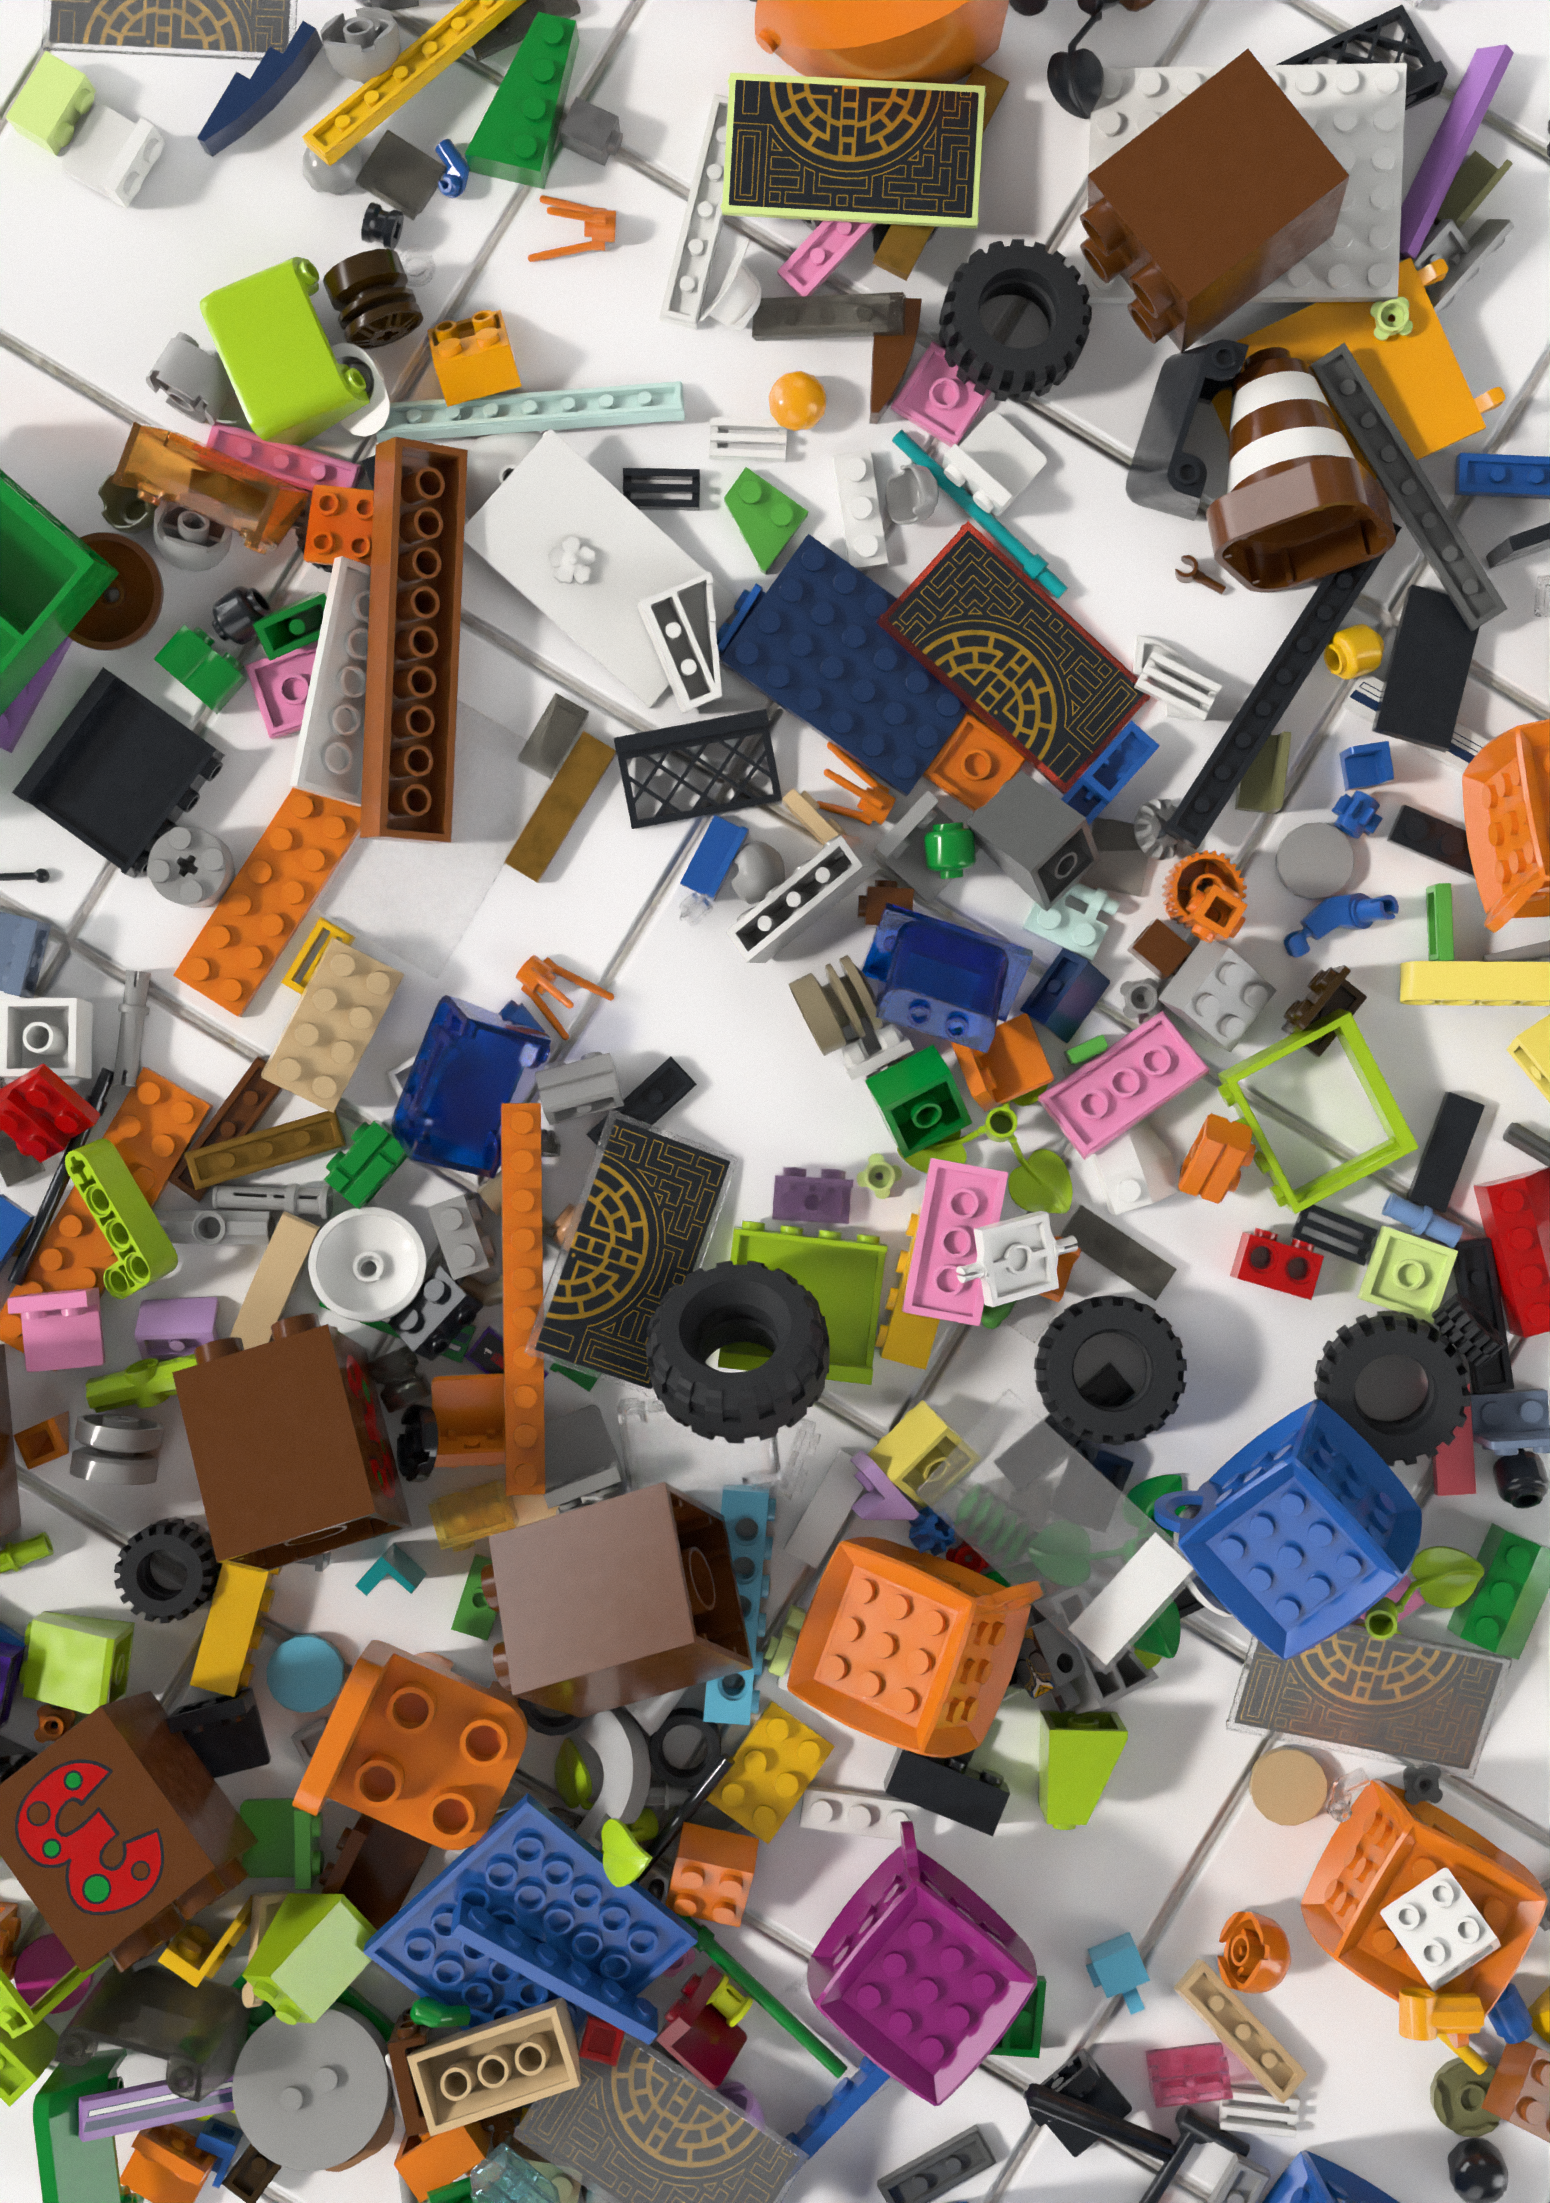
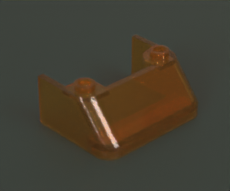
[112,422,310,555]

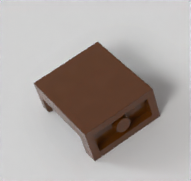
[387,2007,433,2137]

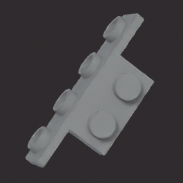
[1412,219,1514,315]

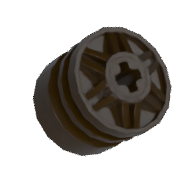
[322,249,424,350]

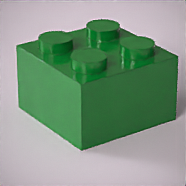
[864,1044,973,1159]

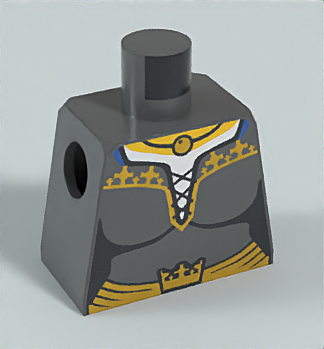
[1014,1612,1086,1713]

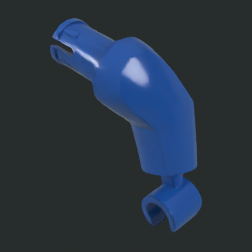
[1284,893,1399,958]

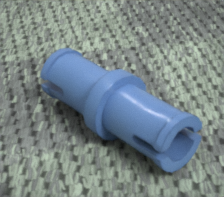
[1381,1193,1463,1248]

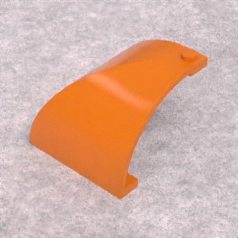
[755,0,1009,84]

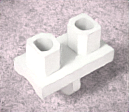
[841,1020,914,1081]

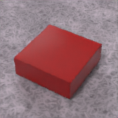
[578,2015,625,2067]

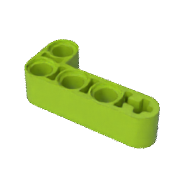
[65,1138,178,1299]

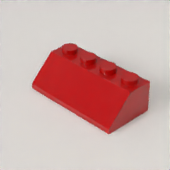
[1473,1167,1550,1338]

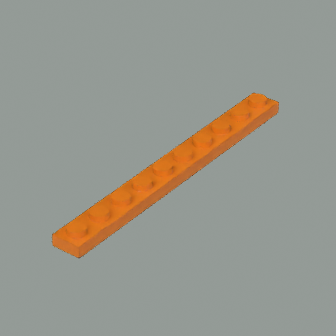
[501,1103,545,1496]

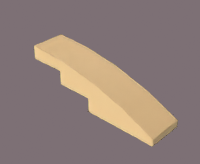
[229,1211,320,1350]

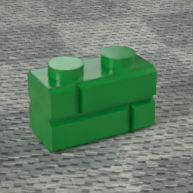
[324,1120,414,1209]

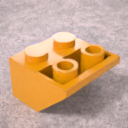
[427,309,522,407]

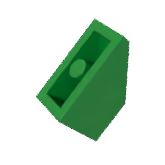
[252,591,327,661]

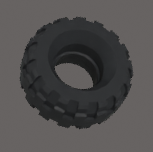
[646,1260,830,1444]

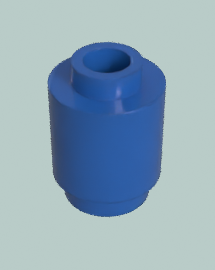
[1487,1983,1534,2044]

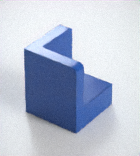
[1339,741,1394,791]
[194,2117,244,2189]

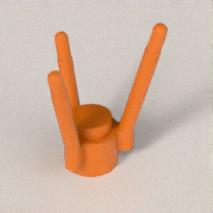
[528,195,616,262]
[817,742,896,826]
[515,955,614,1040]

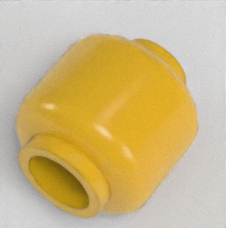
[1324,624,1384,680]

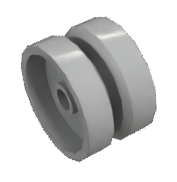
[70,1414,164,1485]

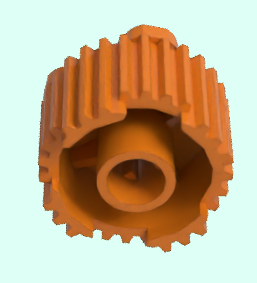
[1162,850,1247,929]

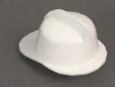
[699,239,761,331]
[331,342,390,437]

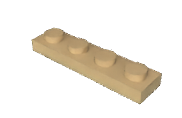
[1173,1959,1308,2104]

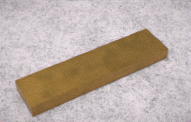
[504,731,616,883]
[184,1109,346,1190]

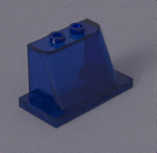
[861,902,1033,1053]

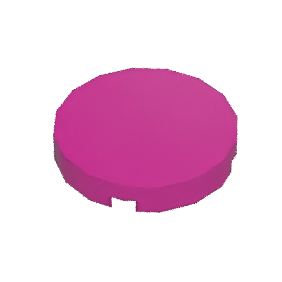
[14,1933,95,2014]

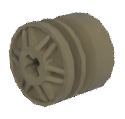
[788,955,883,1056]

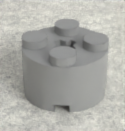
[146,332,235,425]
[147,827,235,908]

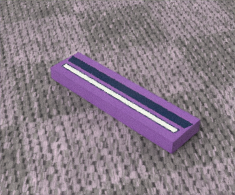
[79,2065,236,2142]

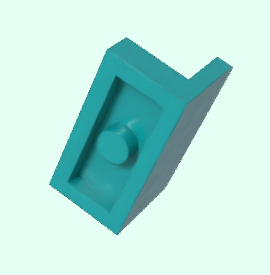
[355,1543,427,1596]

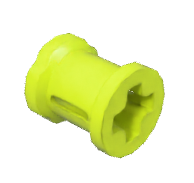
[706,1973,753,2027]

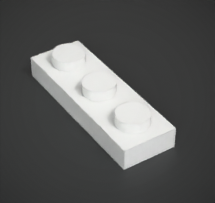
[832,449,888,571]
[799,1785,919,1841]

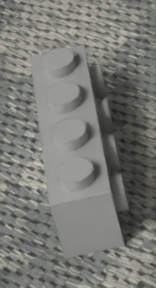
[726,835,880,963]

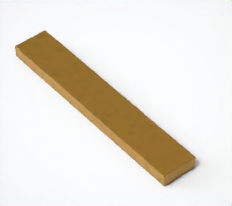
[872,64,1009,281]

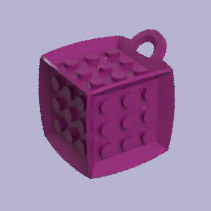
[807,1820,1037,2106]

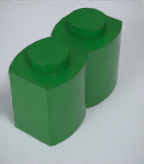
[153,624,247,714]

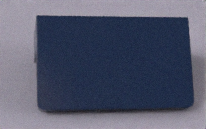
[1020,947,1110,1043]

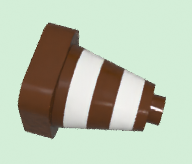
[1206,347,1396,593]

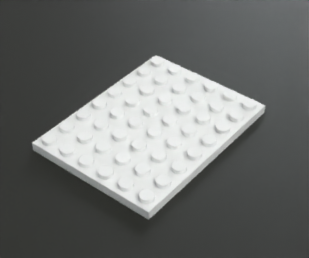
[1084,63,1407,303]

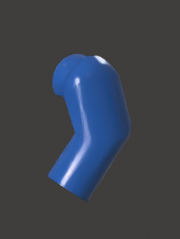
[435,139,470,198]

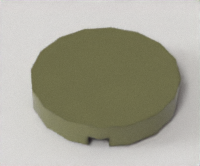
[1430,2057,1501,2137]

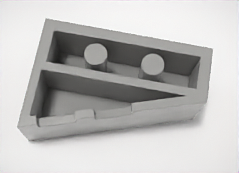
[1030,1584,1159,1714]

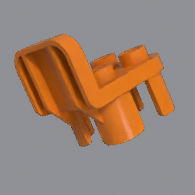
[292,1640,528,1850]

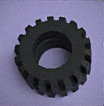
[114,1518,222,1623]

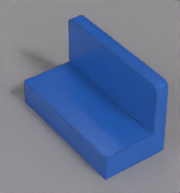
[680,815,749,901]

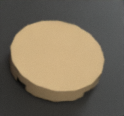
[1249,1746,1327,1826]

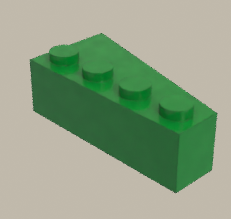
[465,12,580,189]

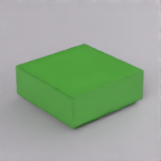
[1063,1034,1109,1065]

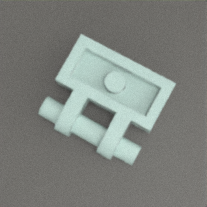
[1022,882,1120,961]

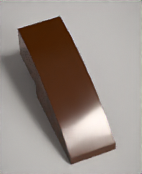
[869,297,922,424]

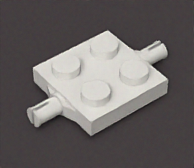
[956,1211,1078,1307]

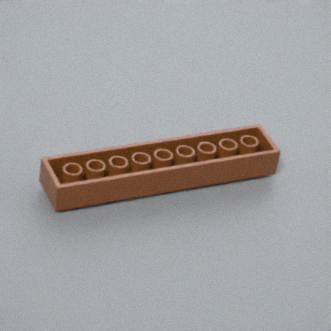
[360,437,468,844]

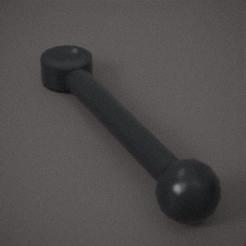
[0,868,50,883]

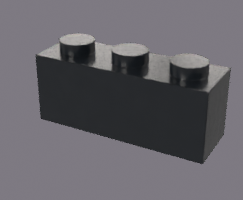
[883,1747,1010,1837]

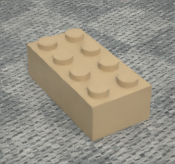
[261,937,404,1113]

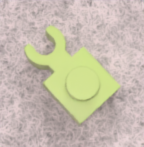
[763,1604,806,1678]

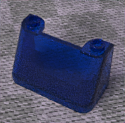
[391,995,551,1179]

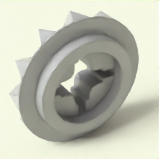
[1134,798,1184,860]

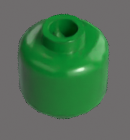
[924,822,976,879]

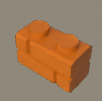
[1178,1113,1256,1204]

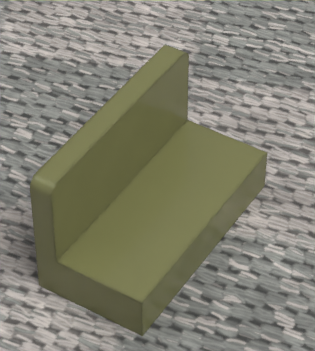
[1433,150,1513,230]
[1235,731,1291,814]

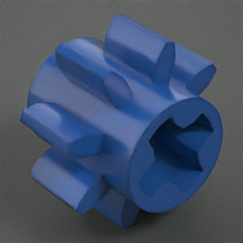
[1332,791,1383,839]
[908,1505,956,1556]

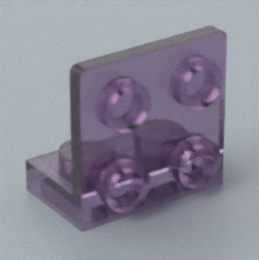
[772,1166,854,1224]

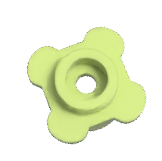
[1370,297,1413,341]
[856,1153,902,1199]

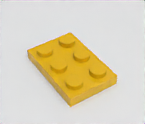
[706,1700,835,1844]

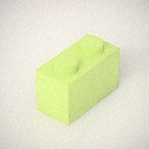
[6,51,96,156]

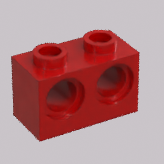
[1230,1228,1324,1300]

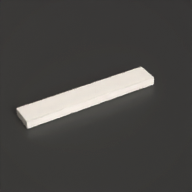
[659,93,728,330]

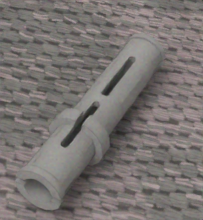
[112,970,151,1087]

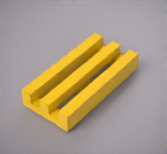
[281,917,356,995]

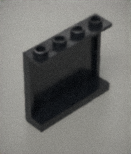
[12,667,225,878]

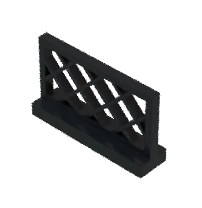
[1276,5,1448,111]
[613,709,782,829]

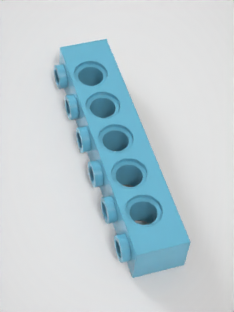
[703,1483,776,1726]

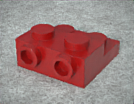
[0,1063,101,1163]

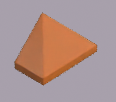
[13,1411,69,1470]

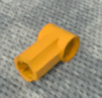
[1399,1987,1484,2041]

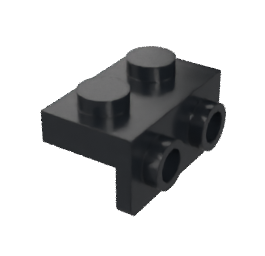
[388,1266,484,1361]

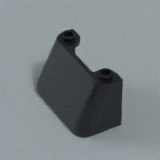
[1125,339,1249,521]

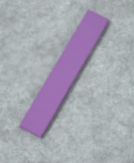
[1399,44,1514,260]

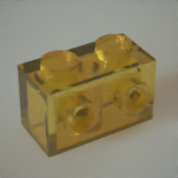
[428,1478,520,1552]

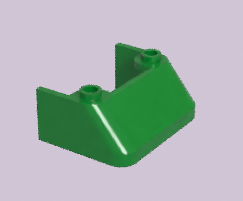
[33,2048,144,2203]

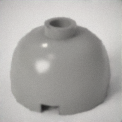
[320,7,401,84]
[153,494,233,572]

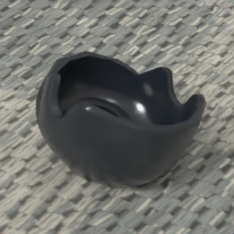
[1447,2138,1508,2203]

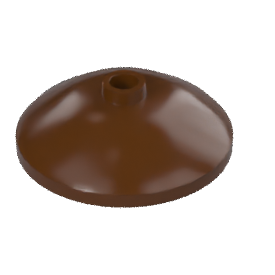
[68,532,164,651]

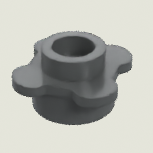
[1403,1764,1443,1805]

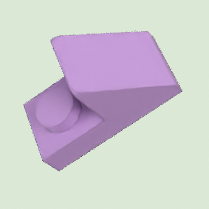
[850,1450,920,1520]

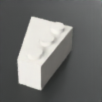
[637,571,722,714]

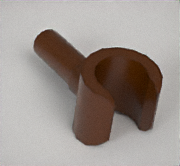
[1175,555,1226,595]

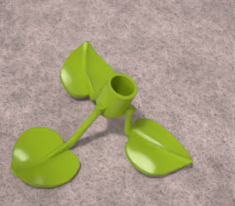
[897,1084,1073,1214]
[1348,1546,1484,1642]
[555,1737,658,1887]

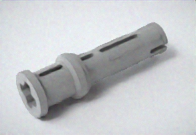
[212,1183,333,1220]

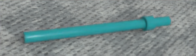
[892,430,1068,599]

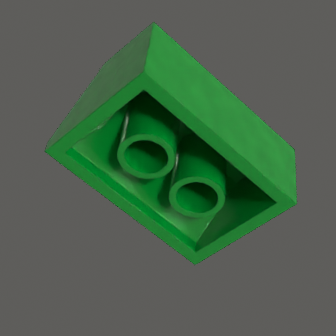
[1447,1523,1550,1660]

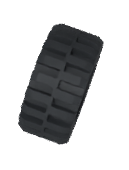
[939,239,1092,402]
[1034,1296,1187,1445]
[1314,1311,1471,1466]

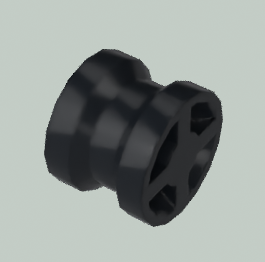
[361,202,404,250]

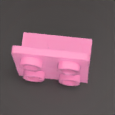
[7,1287,106,1372]

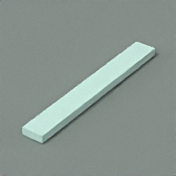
[376,381,685,443]

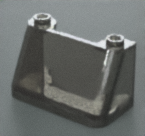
[54,1964,251,2103]

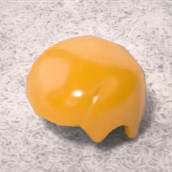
[769,371,827,431]

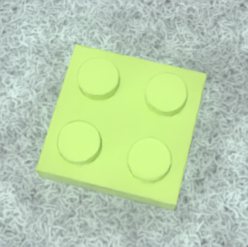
[1357,1226,1458,1324]

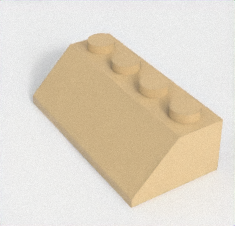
[407,1997,581,2136]

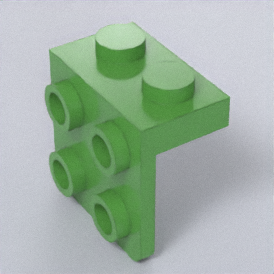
[240,1798,324,1889]

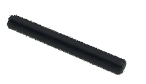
[1023,2083,1176,2162]

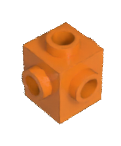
[1185,884,1248,944]

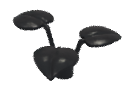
[1009,0,1120,119]

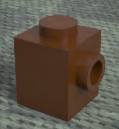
[857,880,914,930]

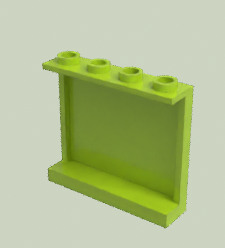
[718,1221,888,1385]

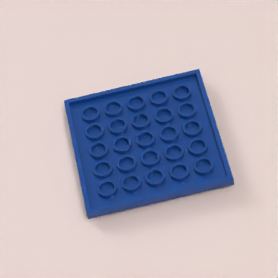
[363,1793,698,2044]

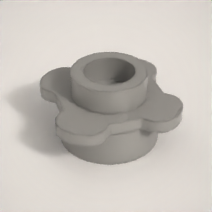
[1120,978,1161,1019]

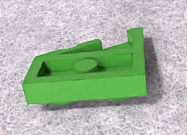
[724,467,809,575]

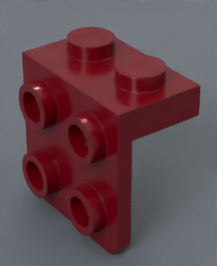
[655,1965,747,2090]

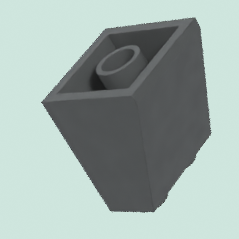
[966,770,1101,912]

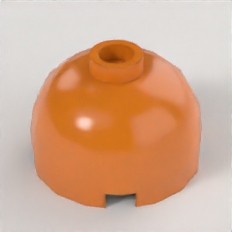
[1217,1911,1291,1994]

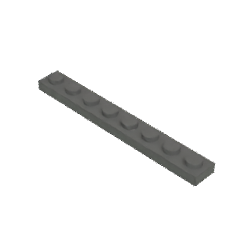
[1309,342,1508,631]

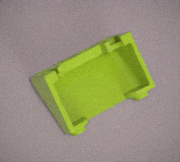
[200,257,370,446]

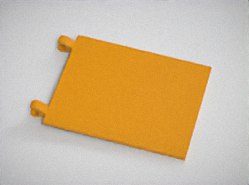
[1212,257,1505,480]

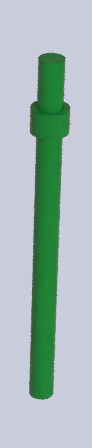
[675,1913,847,2079]

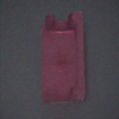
[1145,2041,1233,2108]

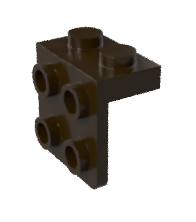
[1281,965,1367,1057]

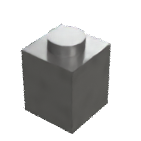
[560,97,623,166]

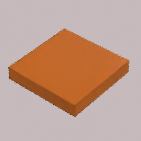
[922,712,1029,813]

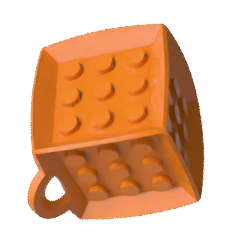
[1462,719,1550,933]
[787,1537,1043,1758]
[1300,1778,1548,2049]

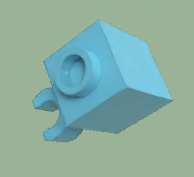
[1085,1932,1150,2015]

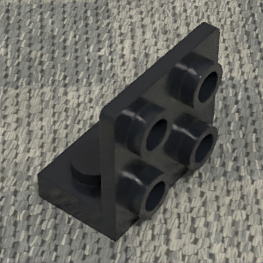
[167,1687,271,1778]
[1026,2048,1132,2157]

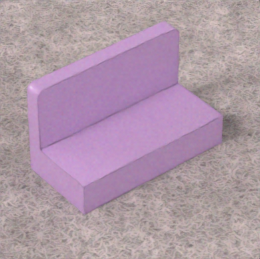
[134,1297,219,1360]

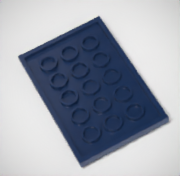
[719,534,975,797]

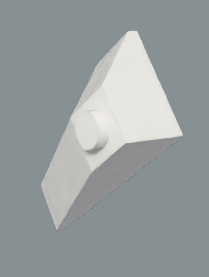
[1063,1058,1180,1215]

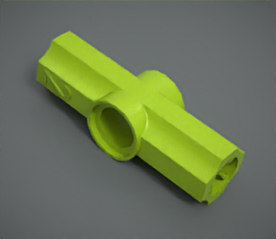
[85,1354,197,1413]

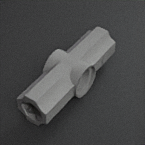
[155,1209,275,1245]

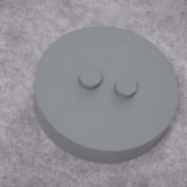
[232,2002,393,2171]

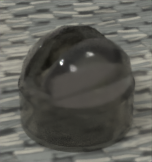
[541,1128,561,1158]

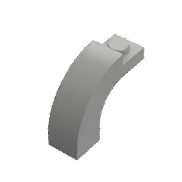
[575,1706,651,1845]

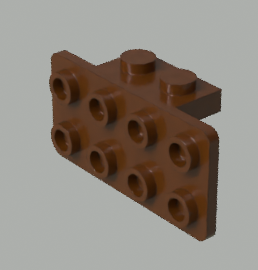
[318,1813,432,1931]

